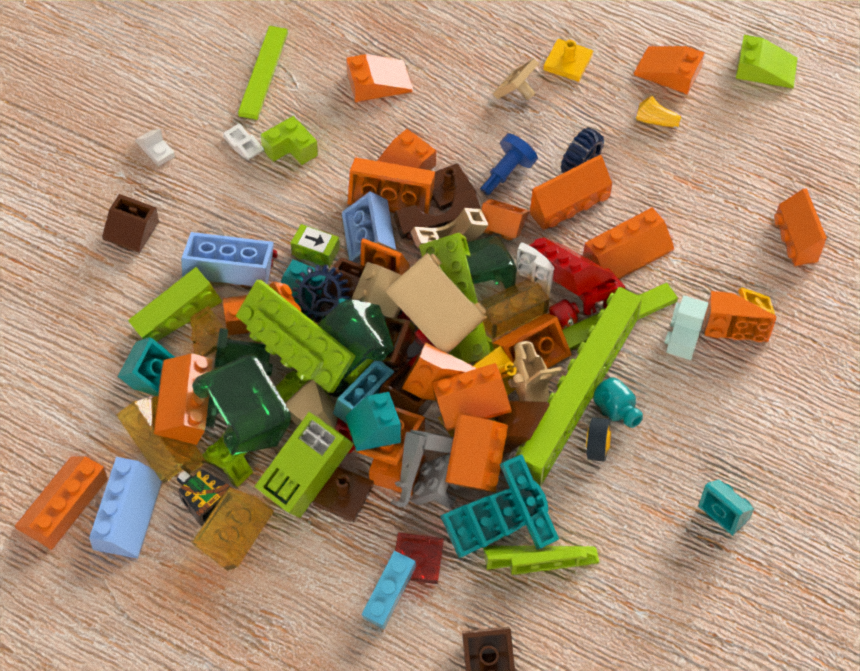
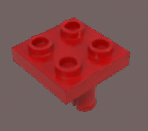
[579,268,626,315]

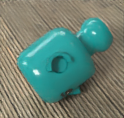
[593,377,643,428]

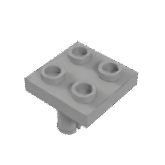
[411,454,460,509]

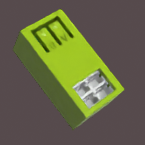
[254,412,354,518]

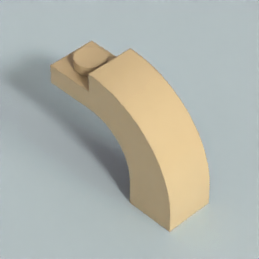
[411,208,488,248]

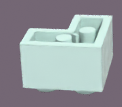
[664,295,708,360]

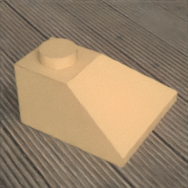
[282,380,337,428]

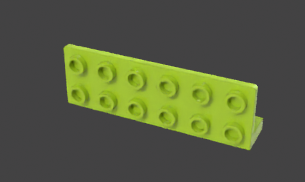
[419,233,494,364]
[201,371,329,487]

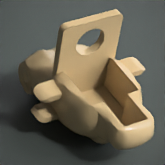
[508,341,562,402]

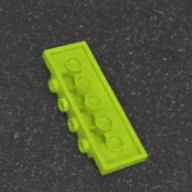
[236,280,356,393]

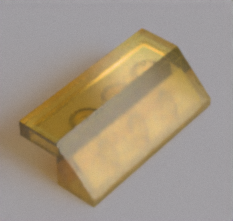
[116,396,207,483]

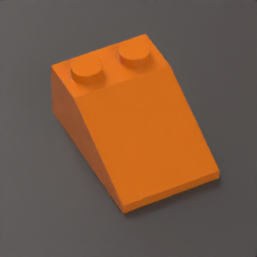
[634,46,705,95]
[346,54,412,102]
[377,129,437,170]
[360,238,410,275]
[402,343,477,401]
[355,407,425,466]

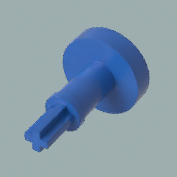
[480,133,538,196]

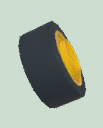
[586,417,611,461]

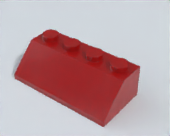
[529,237,613,296]

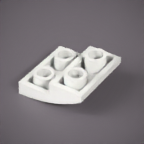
[515,242,555,295]

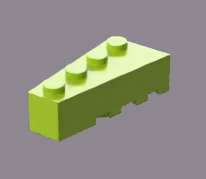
[128,267,223,342]

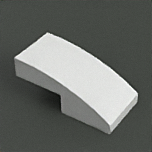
[223,123,264,161]

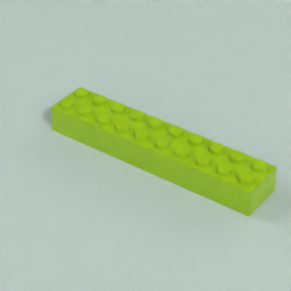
[515,287,643,487]

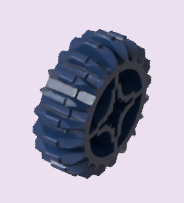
[561,127,604,173]
[292,265,351,323]

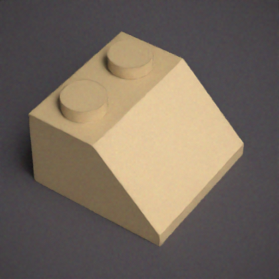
[350,262,401,318]

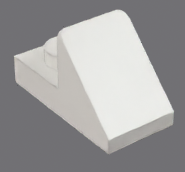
[135,129,175,167]

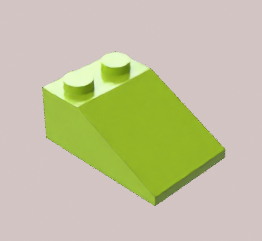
[735,35,798,89]

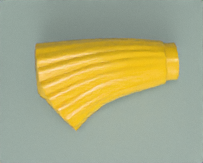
[636,96,681,127]

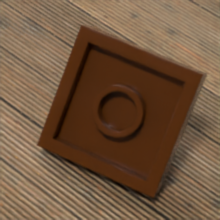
[432,163,476,211]
[313,467,374,522]

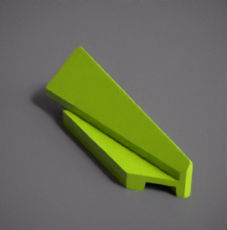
[483,545,599,575]

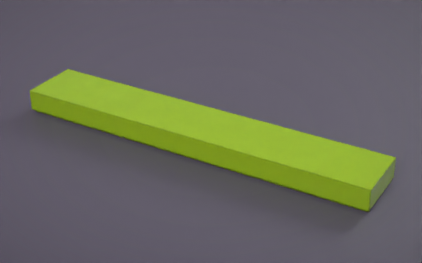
[238,26,288,120]
[562,282,678,351]

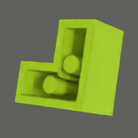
[260,115,318,165]

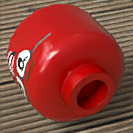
[548,299,580,330]

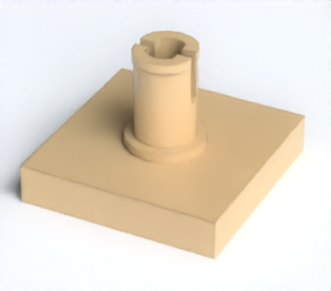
[492,58,539,100]

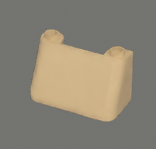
[386,253,487,353]

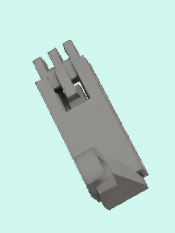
[391,430,454,507]

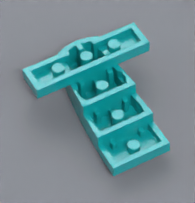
[440,454,559,558]

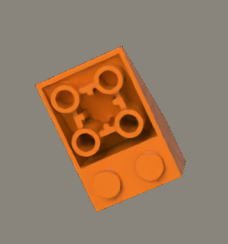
[704,291,776,342]

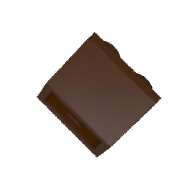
[102,194,159,253]
[320,257,365,306]

